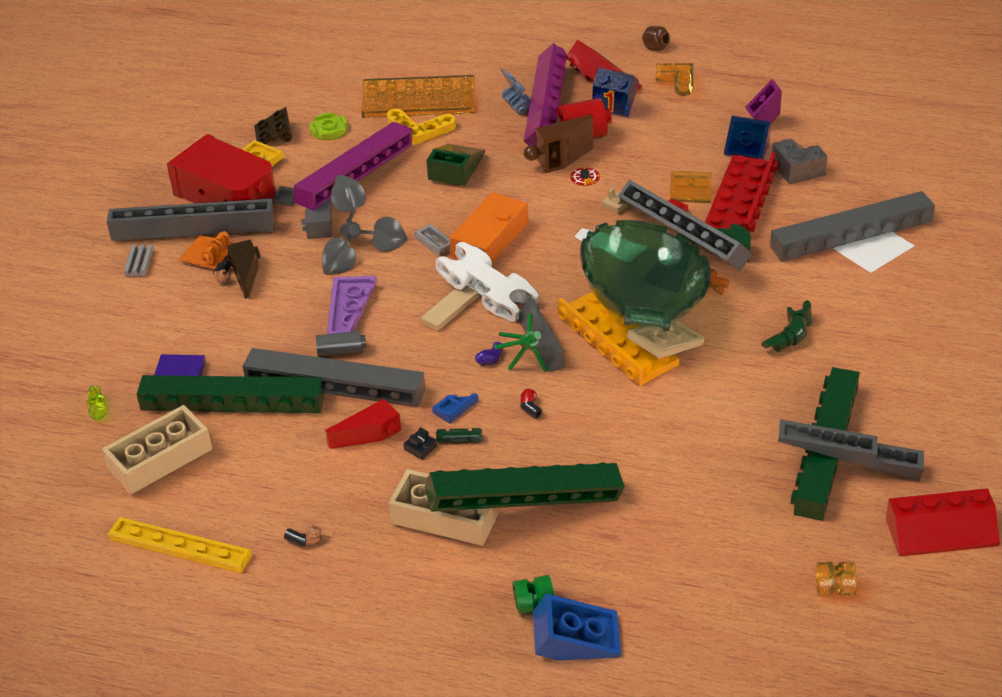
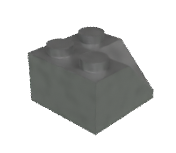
[772,139,827,184]

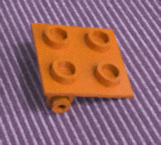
[179,231,234,269]

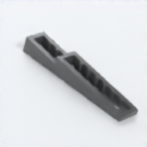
[778,419,924,482]

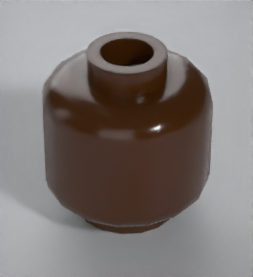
[642,26,670,50]

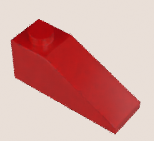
[325,399,401,449]

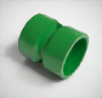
[512,575,554,615]

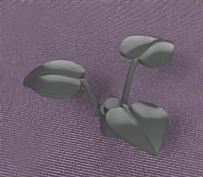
[322,175,407,274]

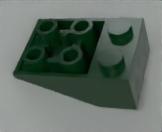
[426,144,485,186]

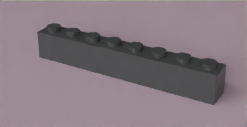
[618,179,752,271]
[770,191,935,262]
[106,199,275,241]
[243,348,425,407]

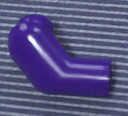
[475,342,503,365]

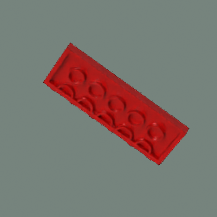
[705,152,779,233]

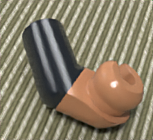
[213,259,232,284]
[284,525,322,547]

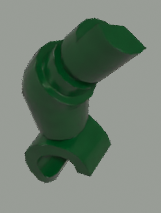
[761,300,812,352]

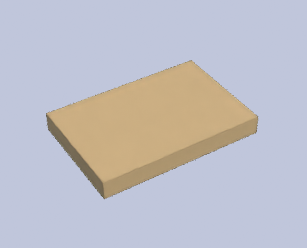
[627,318,705,359]

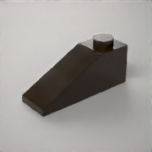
[226,239,261,298]

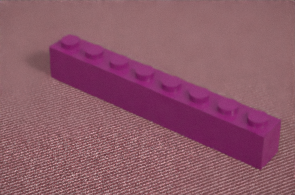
[523,43,567,147]
[294,122,412,211]

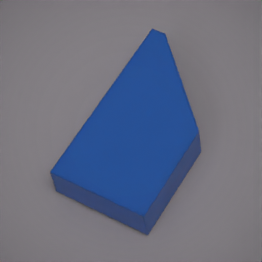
[432,393,479,423]

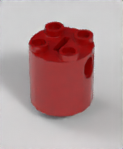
[557,98,612,139]

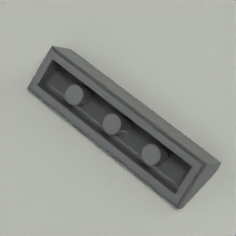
[518,297,564,372]

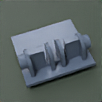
[500,69,531,114]

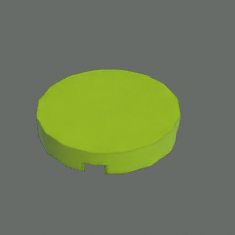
[309,113,348,140]

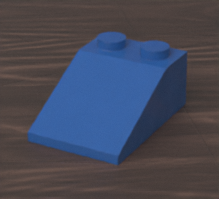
[533,593,621,660]

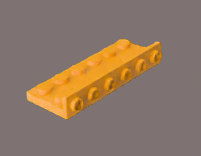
[557,290,679,386]

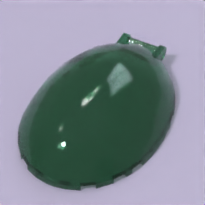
[580,220,711,332]

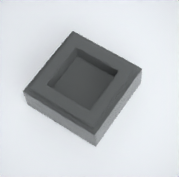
[273,186,294,206]

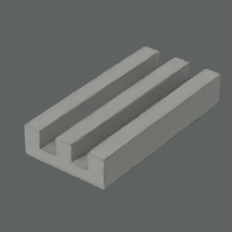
[414,224,450,257]
[124,244,154,277]

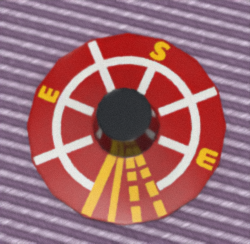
[570,167,600,186]

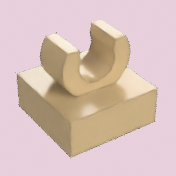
[602,188,629,215]

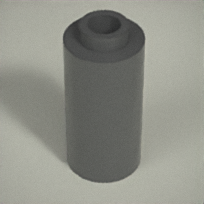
[316,331,367,357]

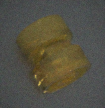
[815,561,857,596]

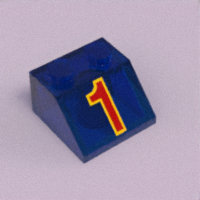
[592,67,639,118]

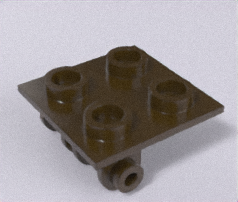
[254,107,292,144]

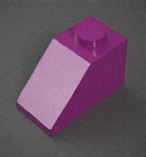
[745,79,782,128]

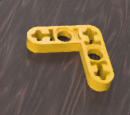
[387,109,456,145]

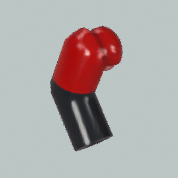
[520,388,543,419]

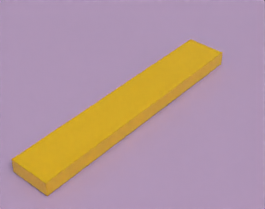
[107,517,252,574]

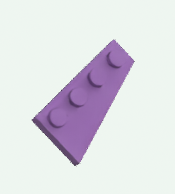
[327,276,377,334]

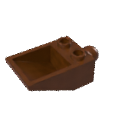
[524,115,593,173]

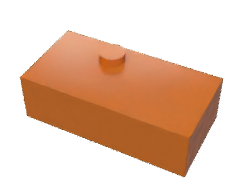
[449,192,529,263]

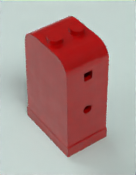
[167,134,276,203]

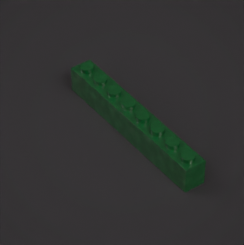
[790,367,860,521]
[137,375,324,413]
[425,462,625,512]

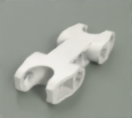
[436,242,539,322]

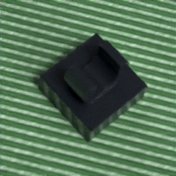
[403,427,437,460]

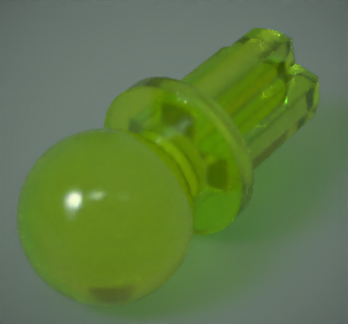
[87,385,107,420]

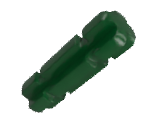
[436,428,482,443]

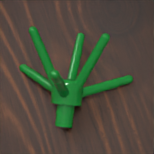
[494,313,547,371]

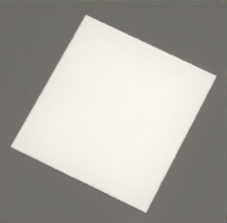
[833,232,915,273]

